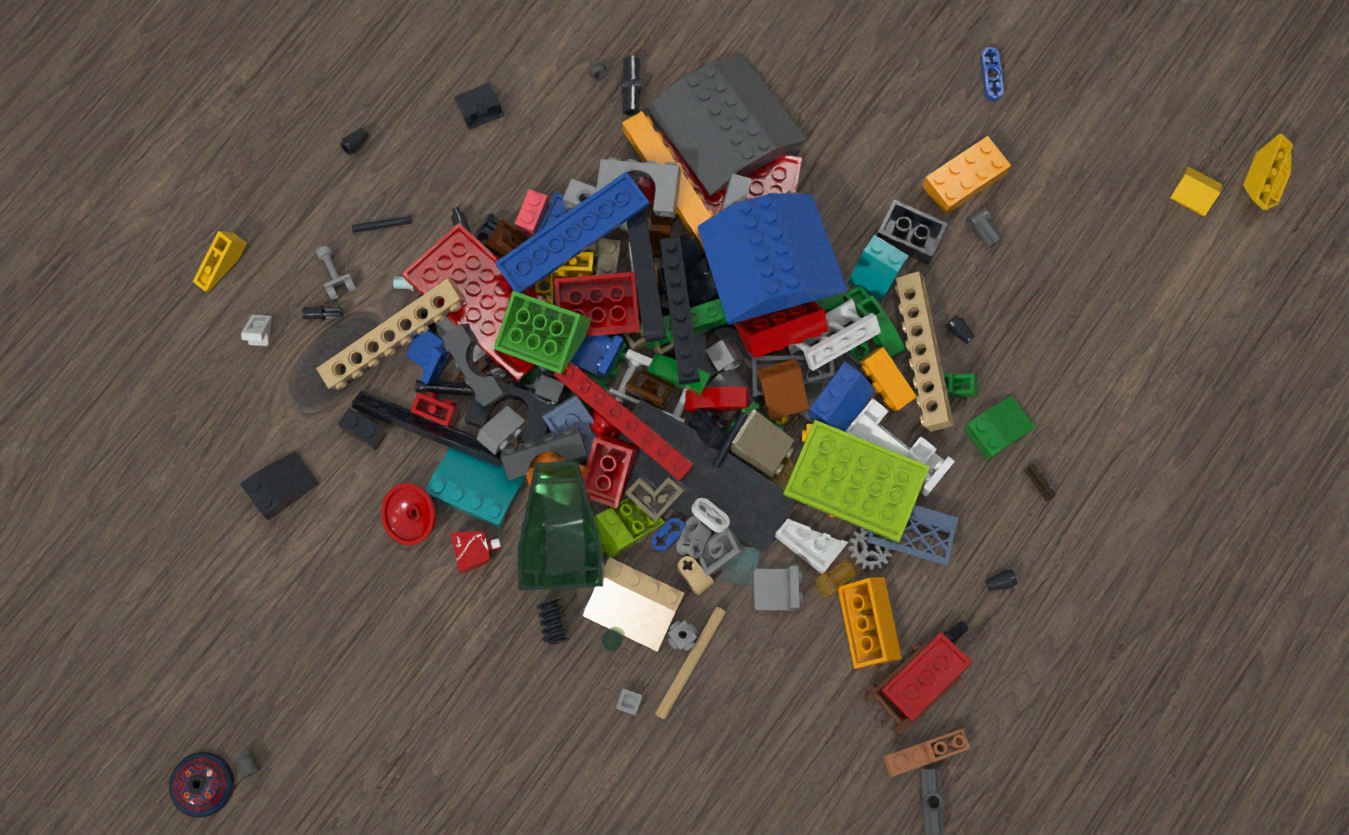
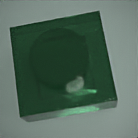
[519,369,544,391]

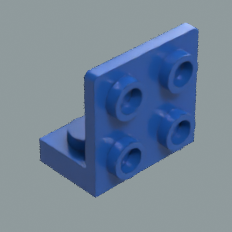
[406,329,450,384]
[571,335,624,380]

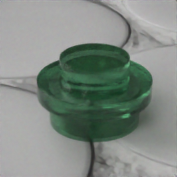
[601,630,622,651]

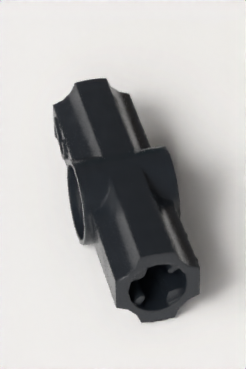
[622,56,641,116]

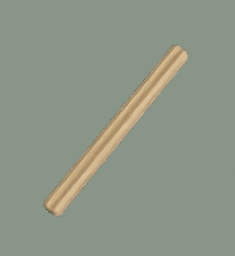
[656,607,726,719]

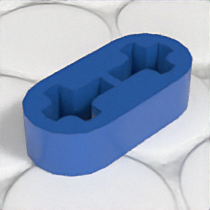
[651,518,684,552]

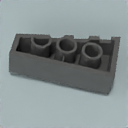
[751,356,834,400]

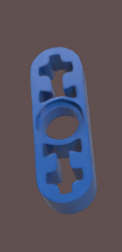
[980,47,1004,102]

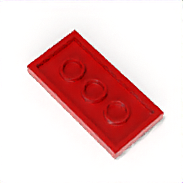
[882,633,972,722]

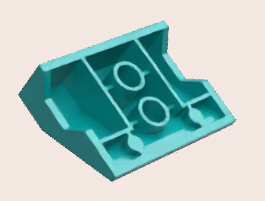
[426,448,526,529]

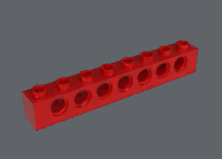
[554,361,695,481]

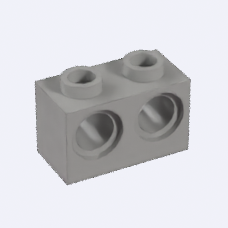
[705,338,745,372]

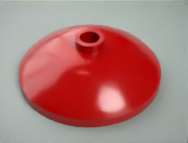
[381,483,436,545]

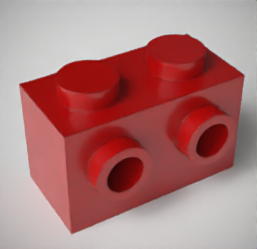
[410,391,461,427]

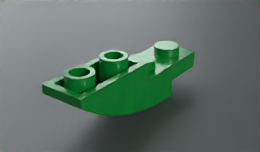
[843,285,905,358]

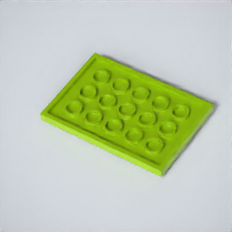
[783,420,930,543]

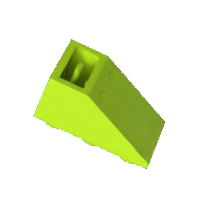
[588,497,665,558]

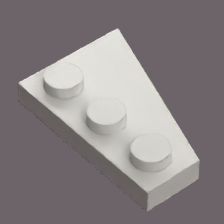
[775,519,848,575]

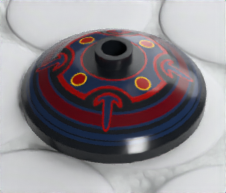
[169,752,234,818]

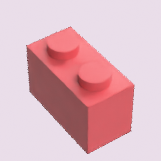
[515,189,549,237]

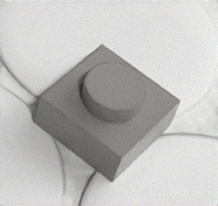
[616,689,643,716]

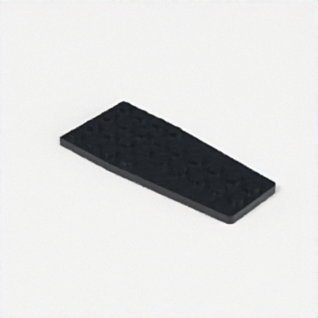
[618,399,795,551]

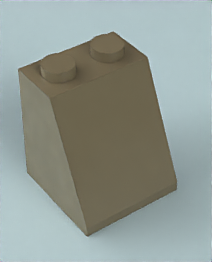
[731,409,795,479]

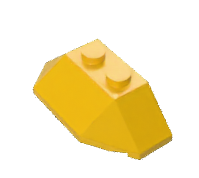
[1243,134,1293,210]

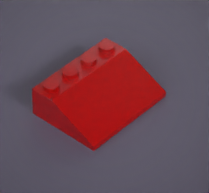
[554,272,640,337]

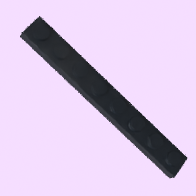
[660,237,700,385]
[351,391,502,467]

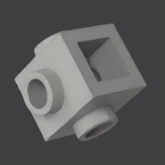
[667,620,698,652]

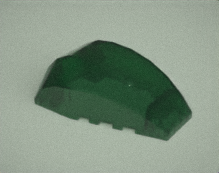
[517,461,605,590]

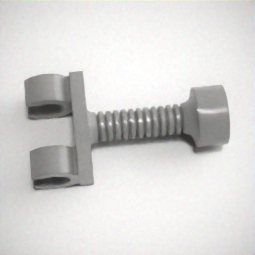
[316,245,356,300]

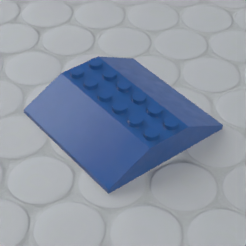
[697,193,847,324]

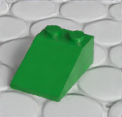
[963,395,1036,461]

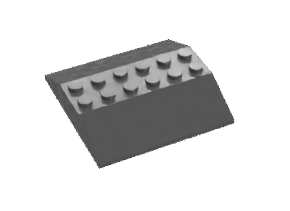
[647,55,807,196]

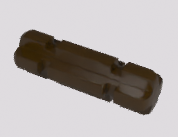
[1024,464,1056,501]

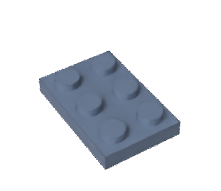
[542,394,596,464]

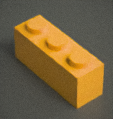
[859,347,917,411]

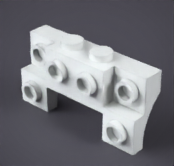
[846,399,937,464]

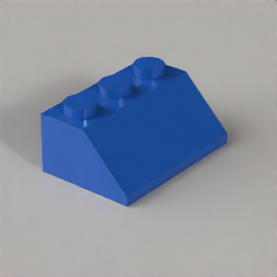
[808,362,875,432]

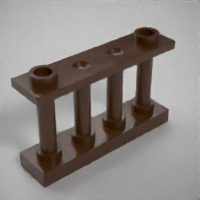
[863,641,962,736]

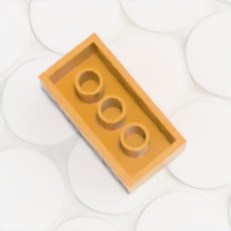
[922,136,1011,216]

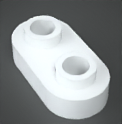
[691,498,730,533]

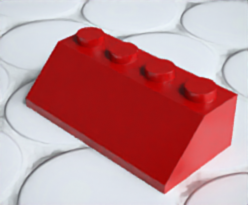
[735,301,828,358]

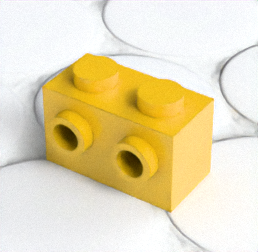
[553,252,594,278]

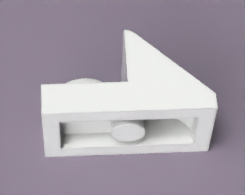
[241,315,272,346]

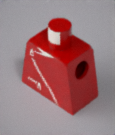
[450,531,501,574]

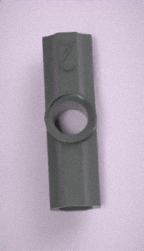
[920,769,944,835]

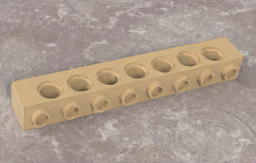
[895,271,954,432]
[316,279,466,390]

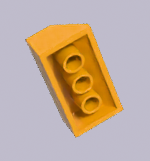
[837,577,902,669]

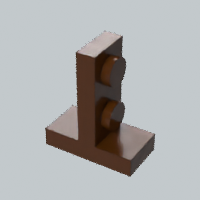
[650,206,671,258]

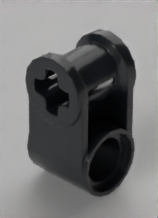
[474,213,499,250]

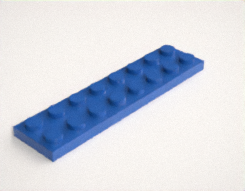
[495,172,650,294]

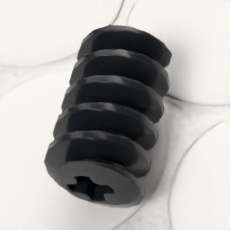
[536,599,570,645]

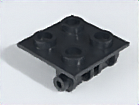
[454,83,504,130]

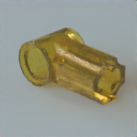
[813,560,856,598]

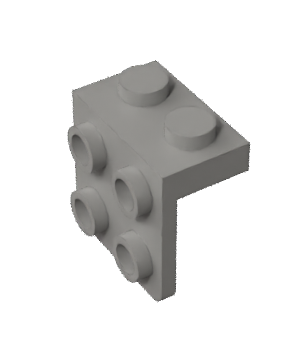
[753,566,803,611]

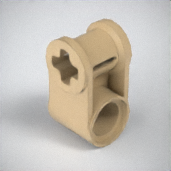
[677,556,714,596]

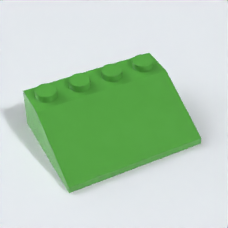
[493,291,592,374]

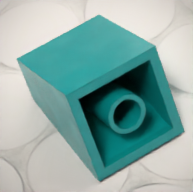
[848,235,908,302]

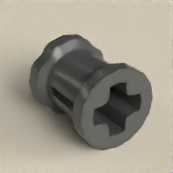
[234,750,261,779]

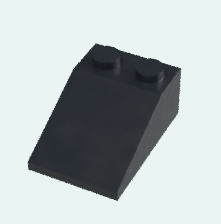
[240,452,319,520]

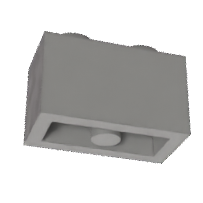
[477,406,525,454]

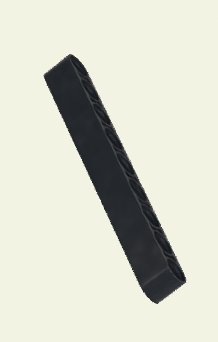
[627,188,666,343]

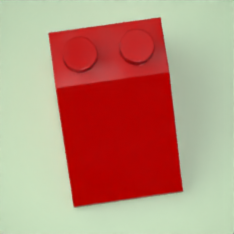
[579,434,639,508]

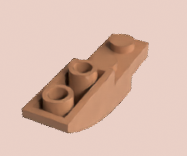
[883,728,971,777]

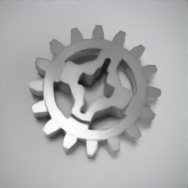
[848,527,892,571]

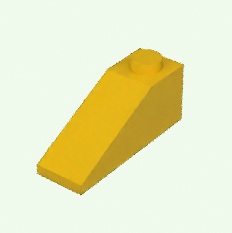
[193,231,247,292]

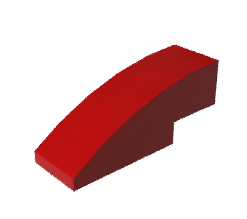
[685,387,749,413]

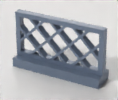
[867,505,959,565]

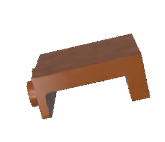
[756,358,809,420]

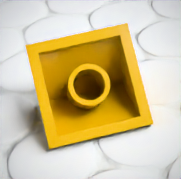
[1170,166,1222,217]

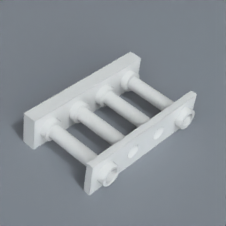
[788,299,881,371]
[609,349,688,423]

